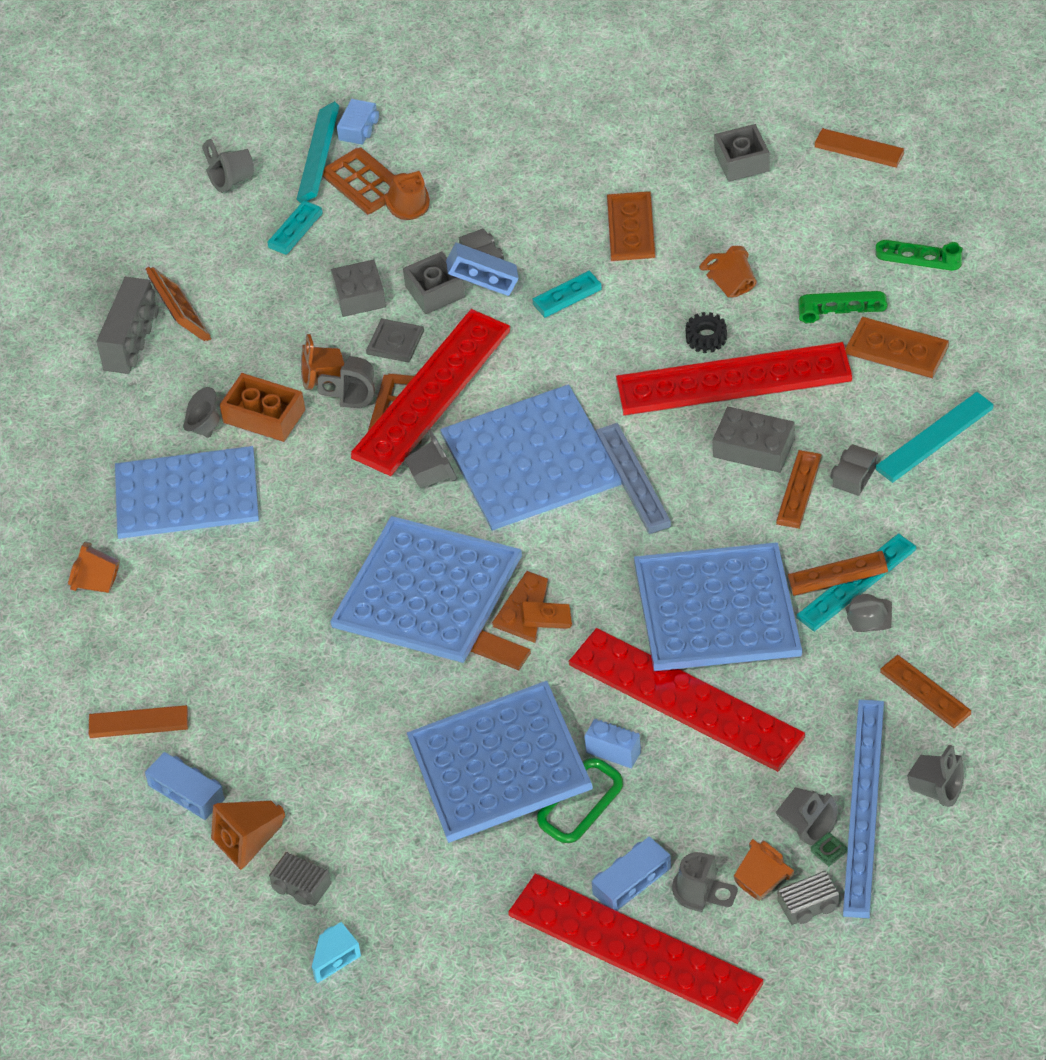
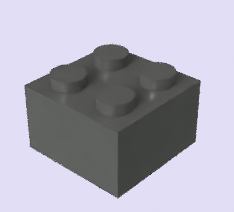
[714,124,770,182]
[403,251,465,314]
[331,259,386,317]

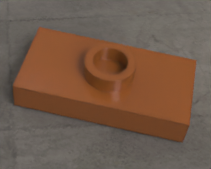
[520,601,572,629]

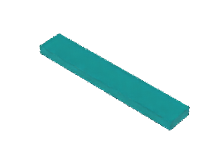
[296,101,339,203]
[876,392,994,483]
[797,533,916,632]

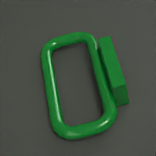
[537,758,623,844]

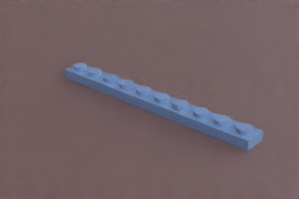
[843,700,884,918]

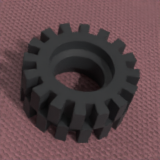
[685,312,727,353]

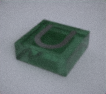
[811,832,847,867]

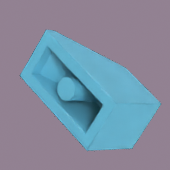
[312,922,361,983]

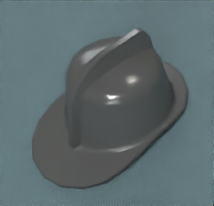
[183,387,220,438]
[845,594,892,632]

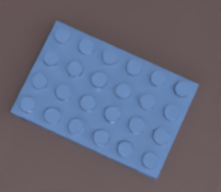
[115,446,259,539]

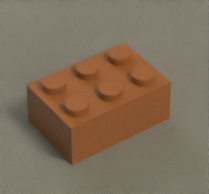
[220,373,306,442]

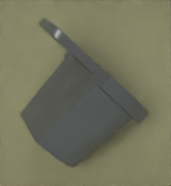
[202,139,254,193]
[318,356,375,409]
[405,429,457,489]
[907,745,964,807]
[776,787,838,846]
[672,852,738,912]

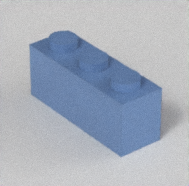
[446,242,519,296]
[145,752,225,820]
[591,836,671,911]

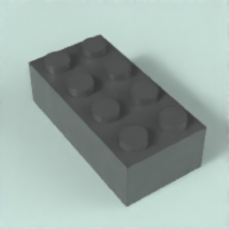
[96,276,159,374]

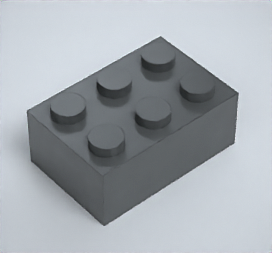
[712,406,795,473]

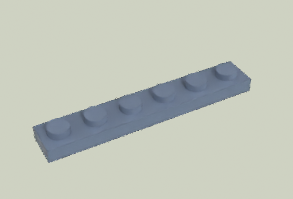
[596,423,671,534]

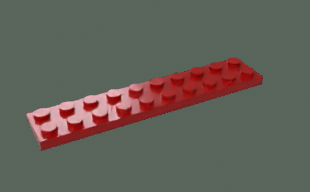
[351,309,510,477]
[616,342,852,416]
[569,628,805,772]
[508,873,763,1024]

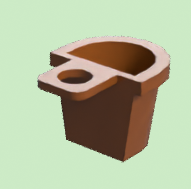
[384,170,430,220]
[699,246,757,298]
[301,334,345,390]
[68,541,120,593]
[734,839,794,901]

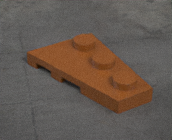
[492,571,548,643]

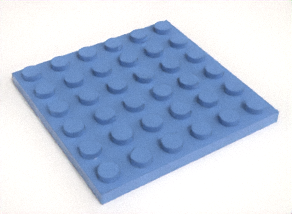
[440,384,622,531]
[330,516,522,663]
[634,542,802,671]
[407,681,593,843]

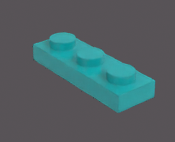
[267,200,323,255]
[532,270,602,318]

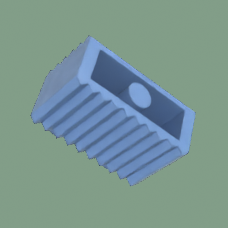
[337,99,379,145]
[584,719,641,769]

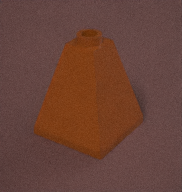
[211,800,285,870]

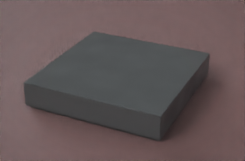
[366,318,424,363]

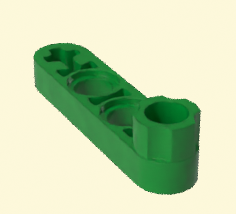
[875,240,963,271]
[798,291,888,324]

